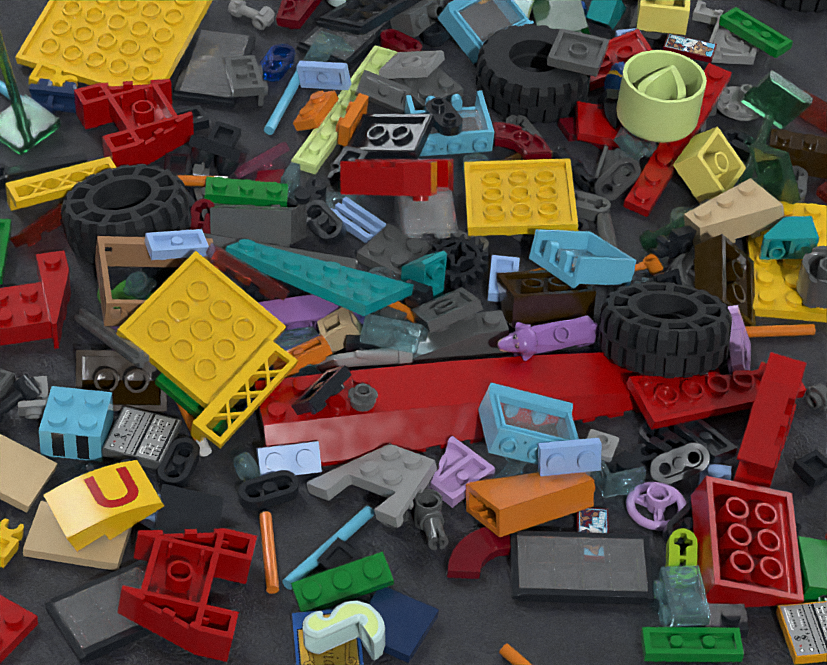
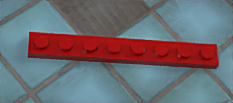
[623,63,732,217]

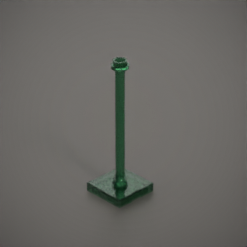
[0,14,61,156]
[737,70,813,185]
[639,142,801,250]

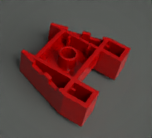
[74,79,194,167]
[340,159,454,201]
[0,250,71,349]
[733,352,807,488]
[117,528,257,662]

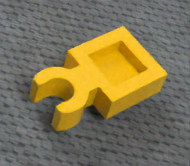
[29,60,78,87]
[0,518,24,568]

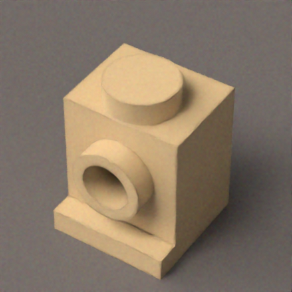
[317,307,364,354]

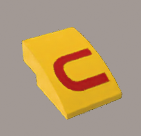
[44,460,164,552]

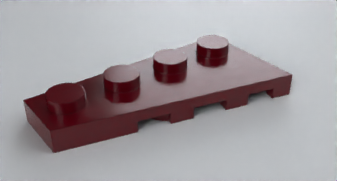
[276,0,322,29]

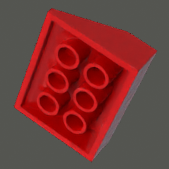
[691,476,804,608]

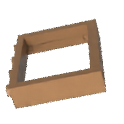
[95,236,219,326]

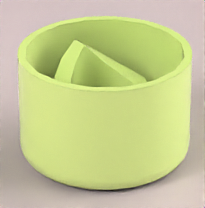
[616,50,707,143]

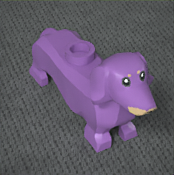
[498,315,599,361]

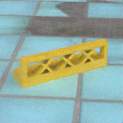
[5,156,117,211]
[191,339,298,449]

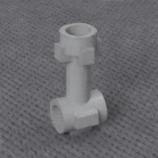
[228,0,275,30]

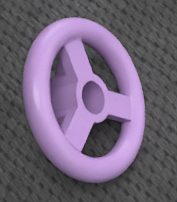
[626,482,687,531]

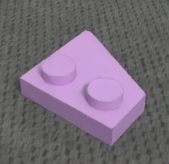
[727,305,751,374]
[430,436,495,508]

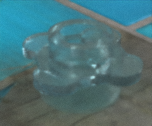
[123,272,157,300]

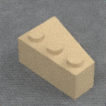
[684,178,784,245]

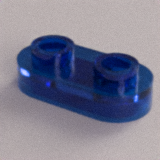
[260,43,295,82]

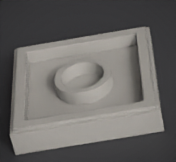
[379,50,445,79]

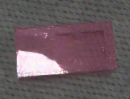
[235,142,290,179]

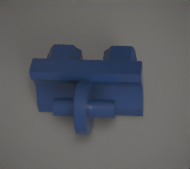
[29,78,77,118]

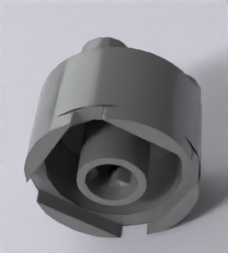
[796,246,827,309]

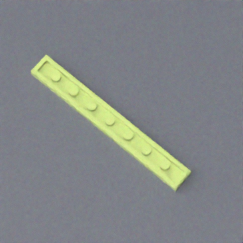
[291,45,398,175]

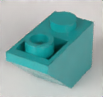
[586,0,627,30]
[759,216,819,260]
[401,250,447,299]

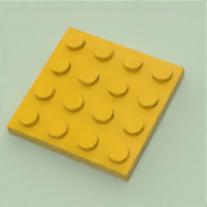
[464,159,578,236]
[116,251,287,409]

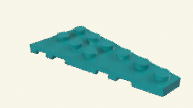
[225,239,414,316]

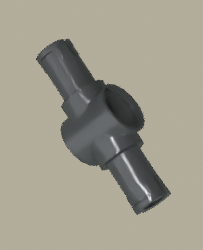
[413,483,449,550]

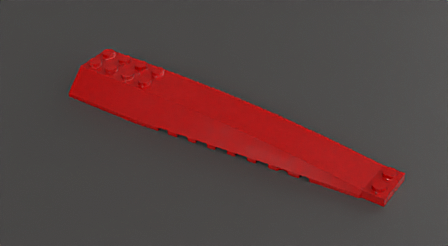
[250,352,721,466]

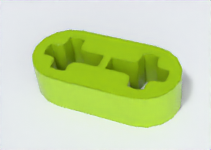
[665,528,698,591]

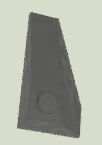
[388,310,509,367]

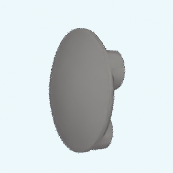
[717,84,764,121]

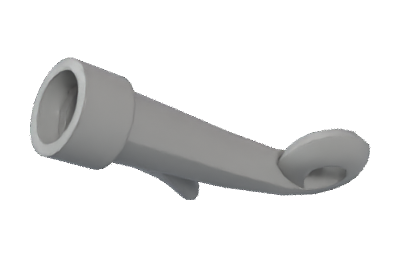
[315,342,413,372]

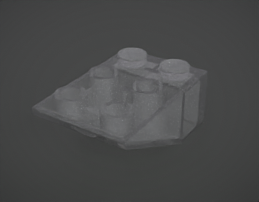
[394,187,458,238]

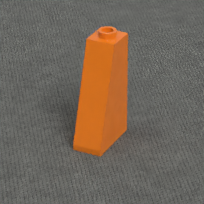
[466,472,595,537]

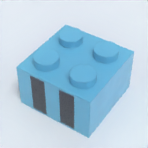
[39,386,114,462]

